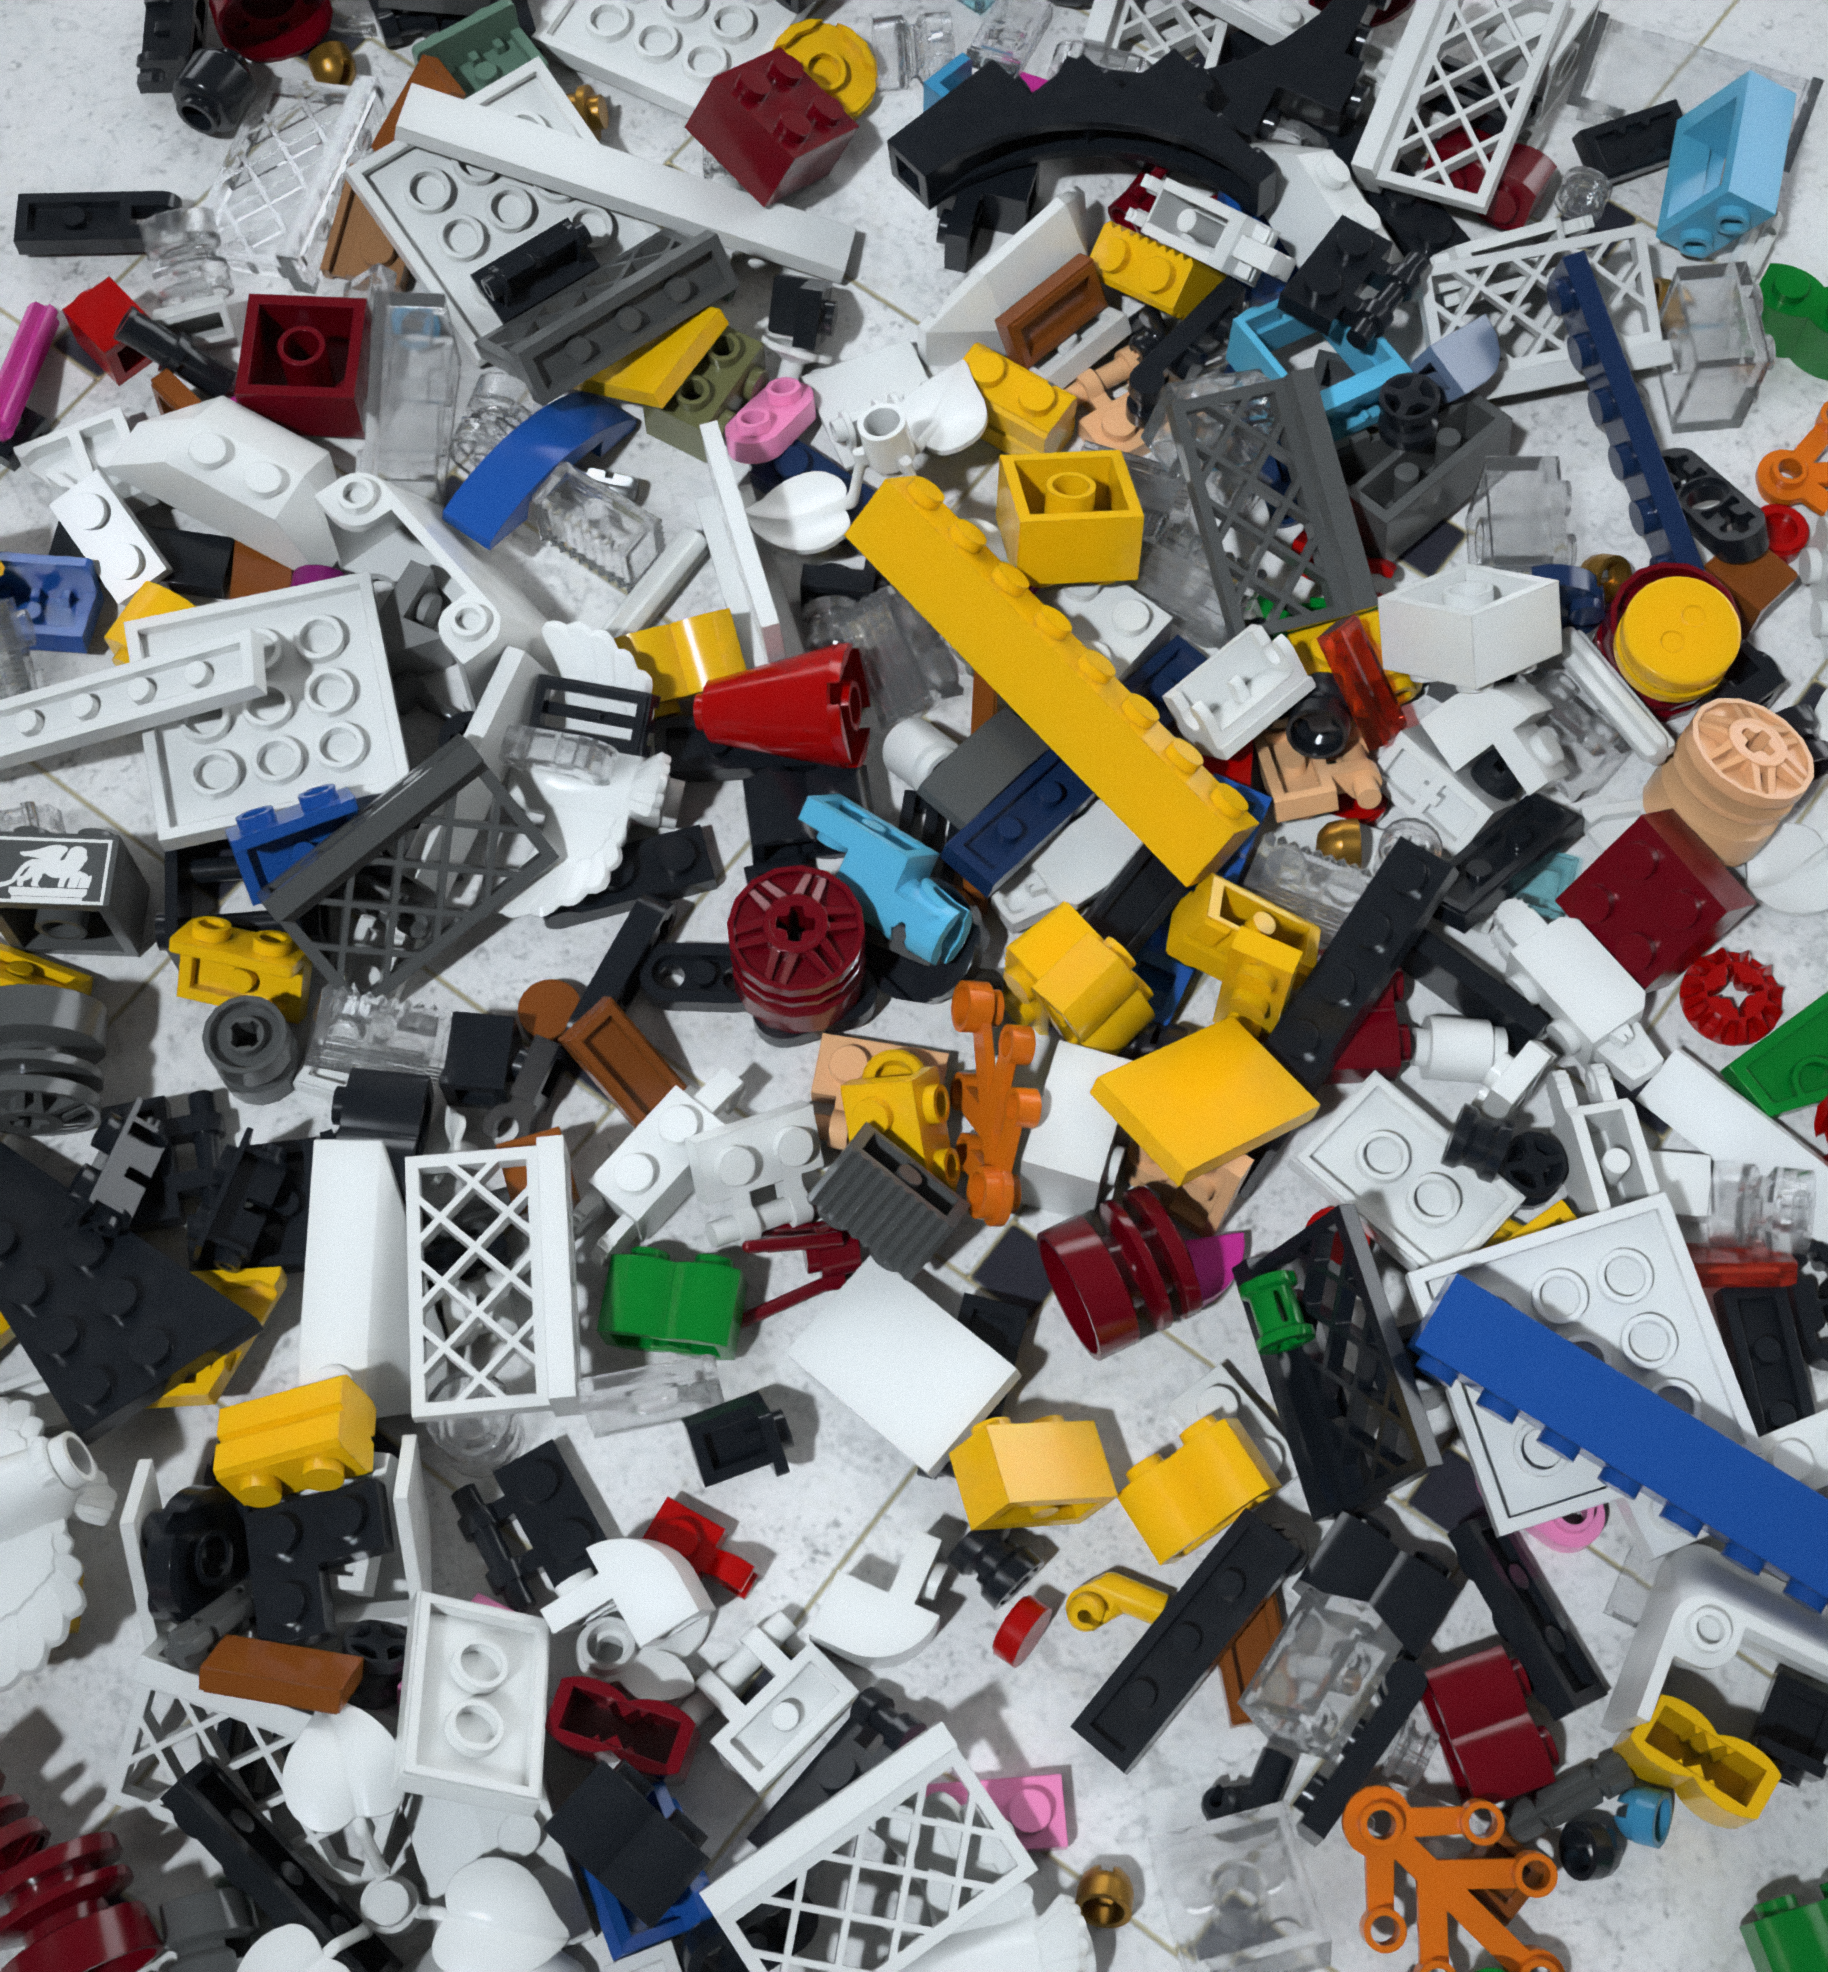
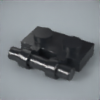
[1277,214,1428,349]
[101,1090,226,1235]
[451,1439,607,1613]

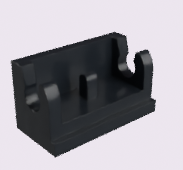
[136,0,209,94]

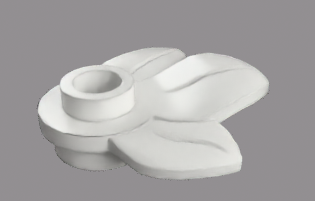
[575,1606,710,1703]

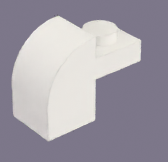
[1419,682,1570,796]
[809,1529,949,1669]
[540,1538,716,1648]

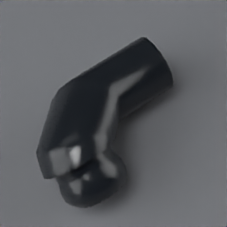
[1127,306,1169,362]
[1201,1747,1295,1833]

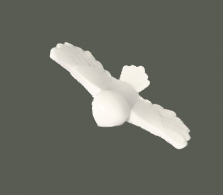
[489,620,686,918]
[0,1396,117,1692]
[868,1791,1097,1972]

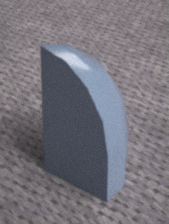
[1409,314,1500,403]

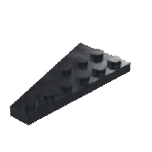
[0,1141,264,1446]

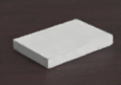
[1287,1070,1526,1272]
[785,1255,1022,1479]
[391,1590,551,1817]

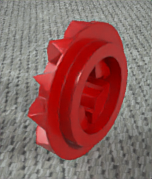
[1679,947,1784,1046]

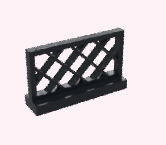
[1232,1203,1444,1523]

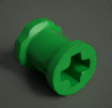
[1238,1270,1316,1356]

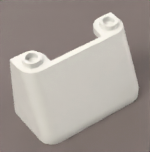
[314,472,561,712]

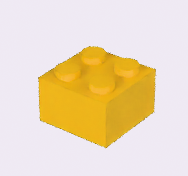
[996,450,1144,588]

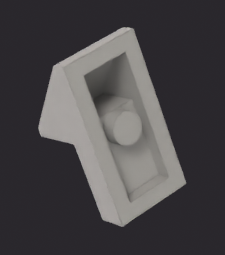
[379,560,454,678]

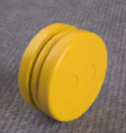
[1613,576,1741,703]

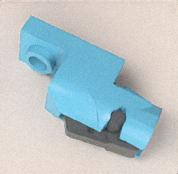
[798,794,972,966]

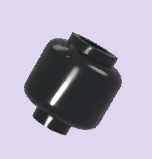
[172,47,257,134]

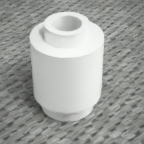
[882,718,959,791]
[1409,1016,1508,1083]

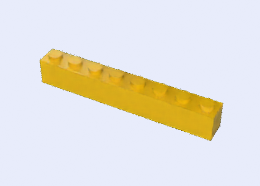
[844,475,1260,888]

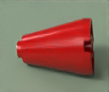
[693,643,871,769]

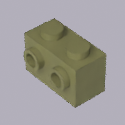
[642,326,769,463]

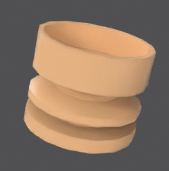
[1643,698,1814,867]

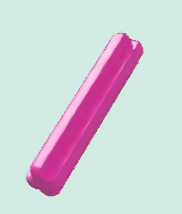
[0,301,60,442]

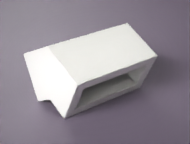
[151,292,238,351]

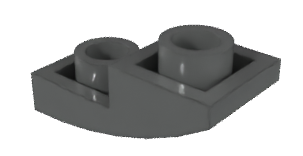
[916,706,1051,830]

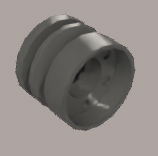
[0,984,109,1136]

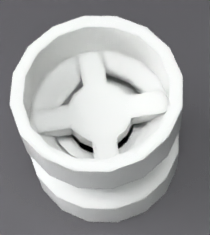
[441,1270,520,1347]

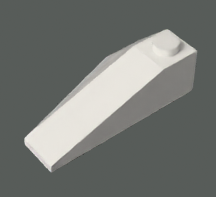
[299,1139,449,1418]

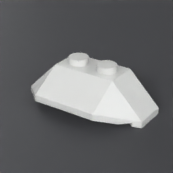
[1249,142,1405,300]
[918,186,1088,366]
[107,395,338,571]
[401,1765,596,1950]

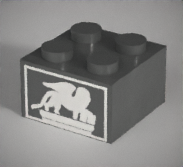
[0,826,150,957]

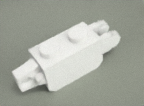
[1124,173,1297,287]
[1407,214,1603,311]
[991,798,1142,935]
[1490,897,1664,1091]
[1546,1063,1661,1219]
[573,1066,746,1267]

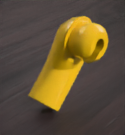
[1066,1572,1169,1632]

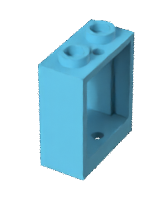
[1655,70,1796,260]
[1226,299,1413,442]

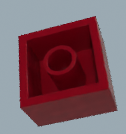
[685,47,860,208]
[234,293,378,438]
[1555,808,1757,993]

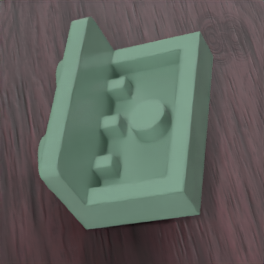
[412,0,550,99]

